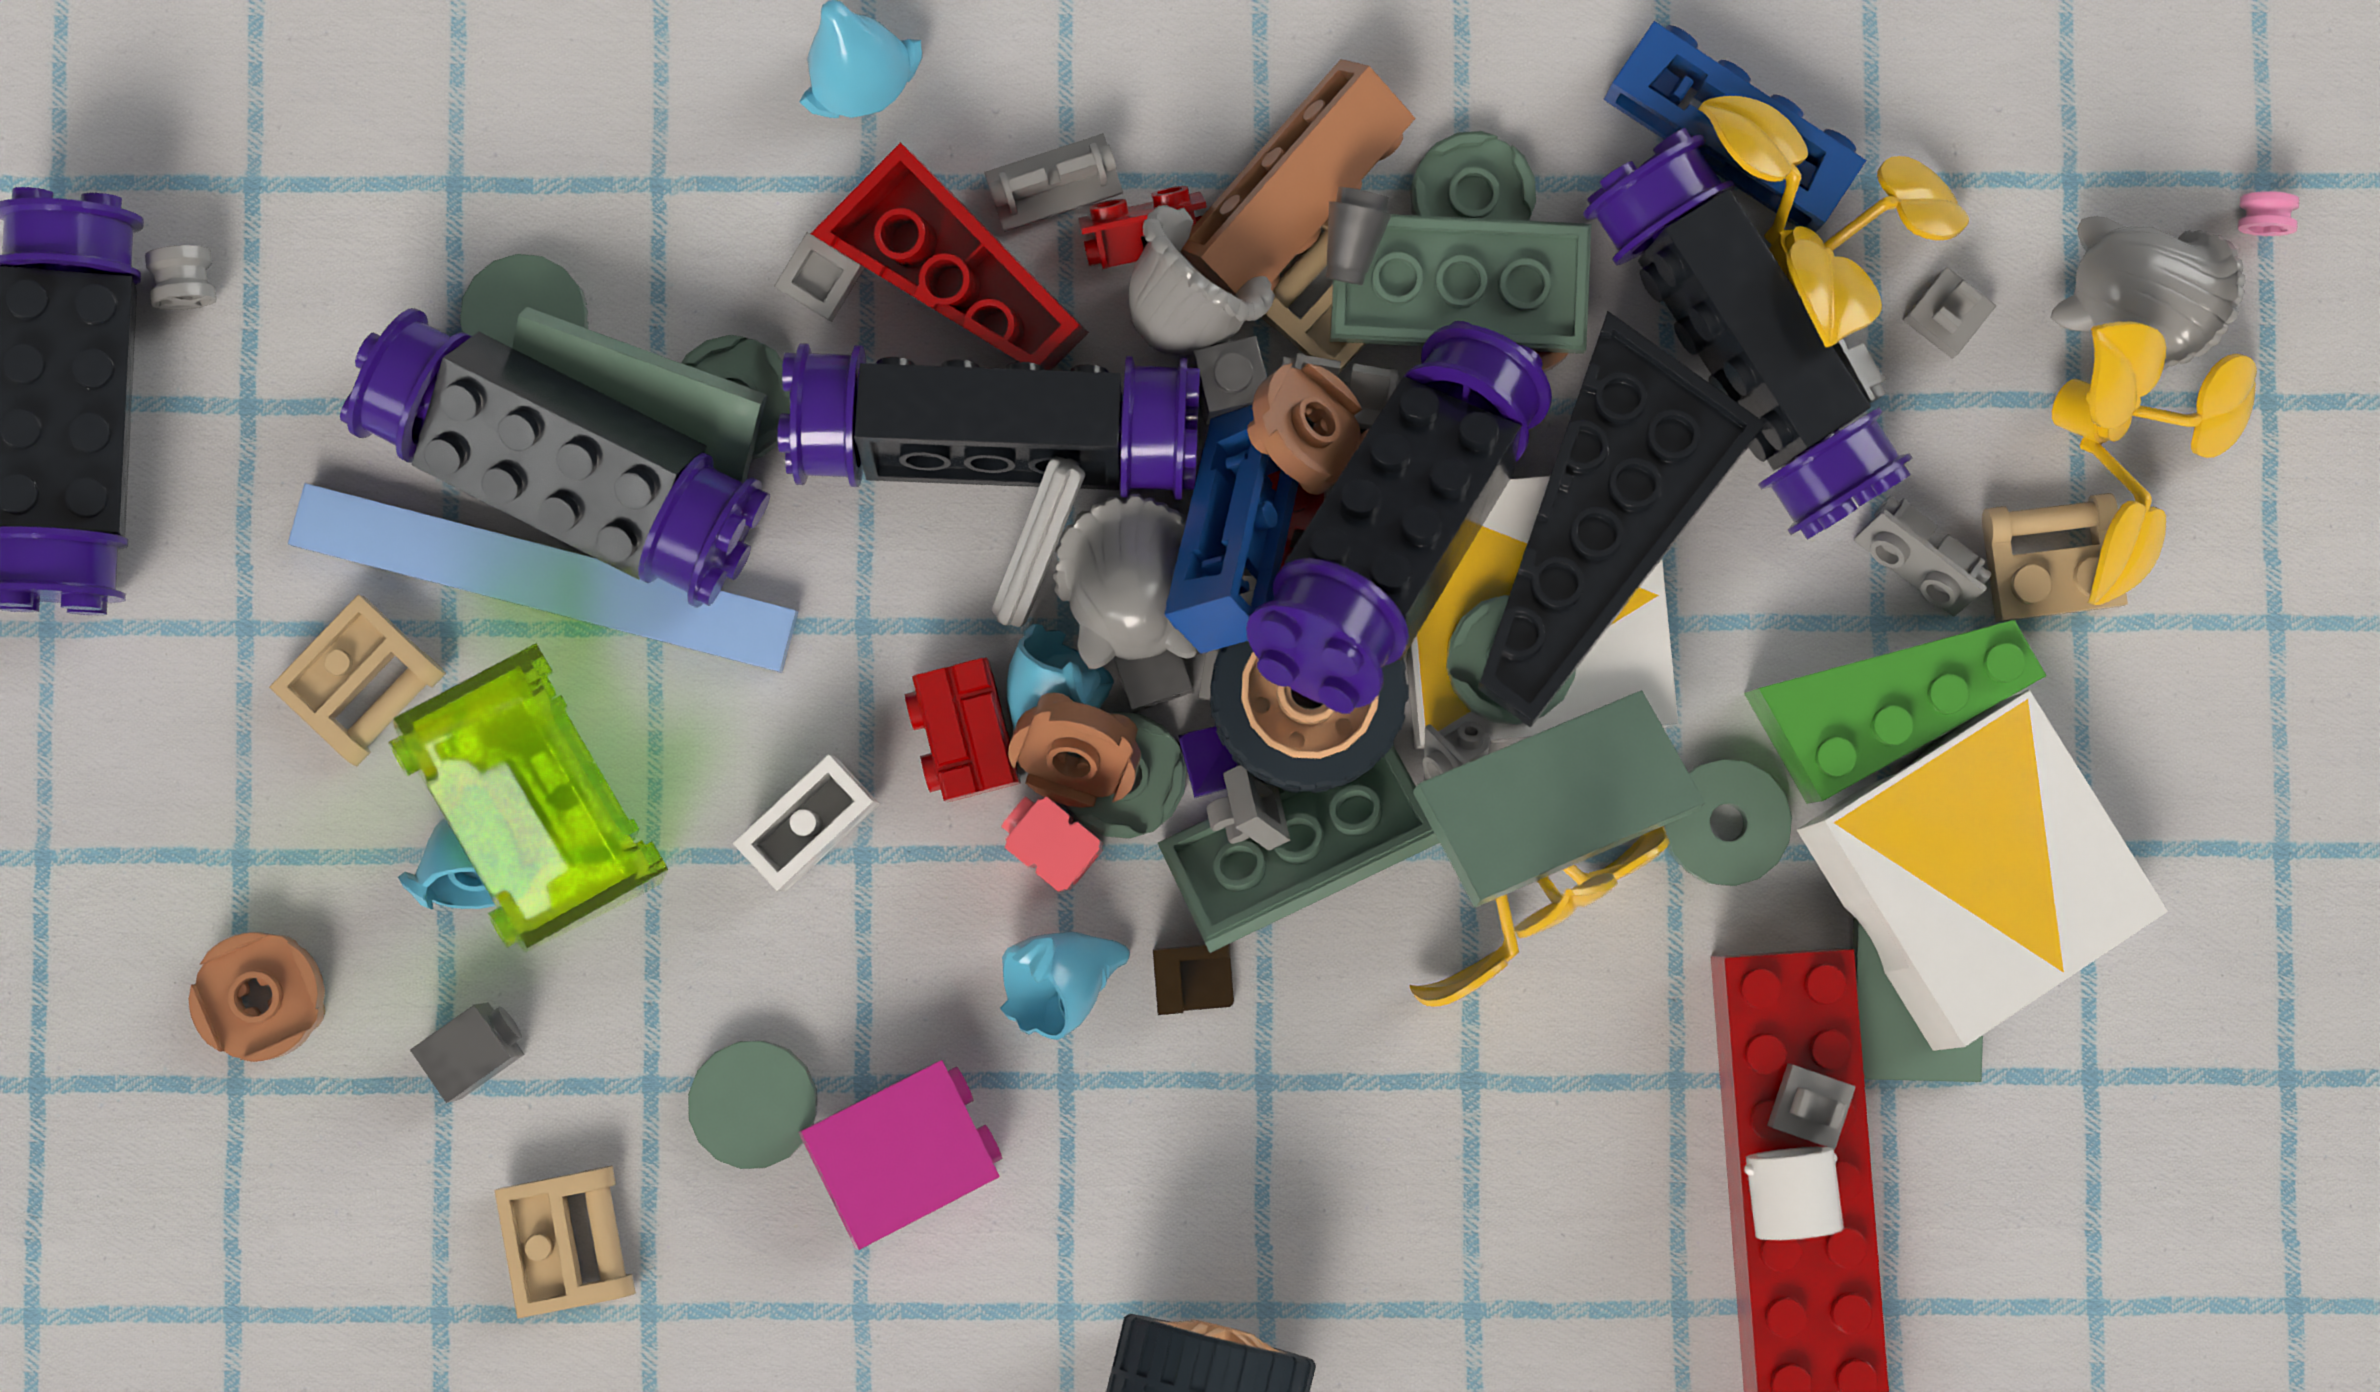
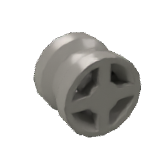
[145,245,217,310]

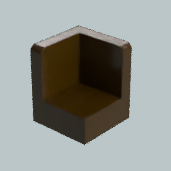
[1153,944,1234,1015]

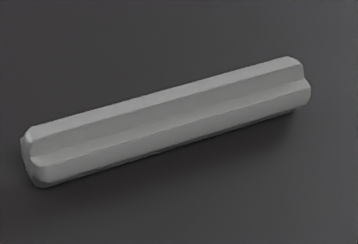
[992,456,1085,627]

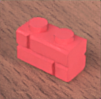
[1001,797,1103,892]

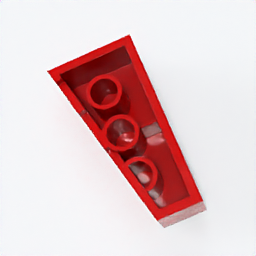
[810,142,1089,370]

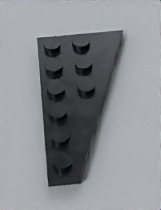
[1477,311,1765,728]

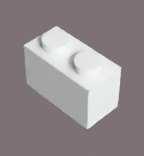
[733,754,880,891]

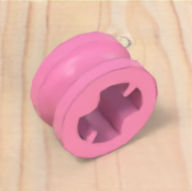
[2238,191,2299,236]

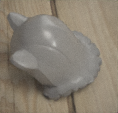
[1128,205,1275,356]
[2051,216,2246,370]
[1053,494,1198,669]

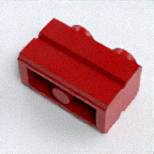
[904,657,1021,803]

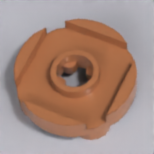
[1247,363,1369,495]
[1008,693,1141,807]
[188,932,325,1062]

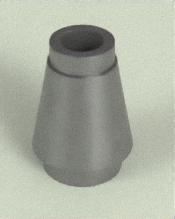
[1326,187,1392,286]

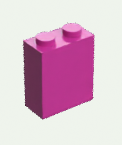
[798,1060,1003,1250]

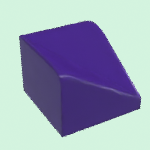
[1178,726,1238,799]

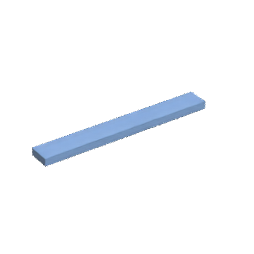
[288,483,799,673]

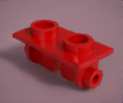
[1078,186,1207,270]

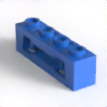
[1603,21,1867,233]
[1164,405,1299,654]

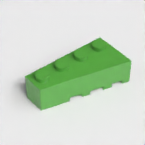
[1744,620,2047,804]

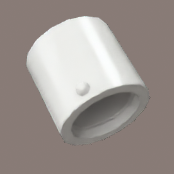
[1744,1147,1844,1240]

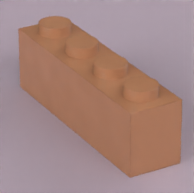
[1180,59,1416,296]

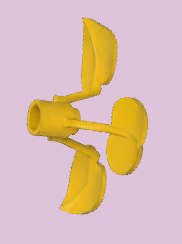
[1697,96,1969,347]
[2052,321,2257,605]
[1409,826,1670,1007]

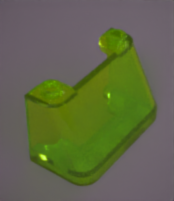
[388,643,669,953]

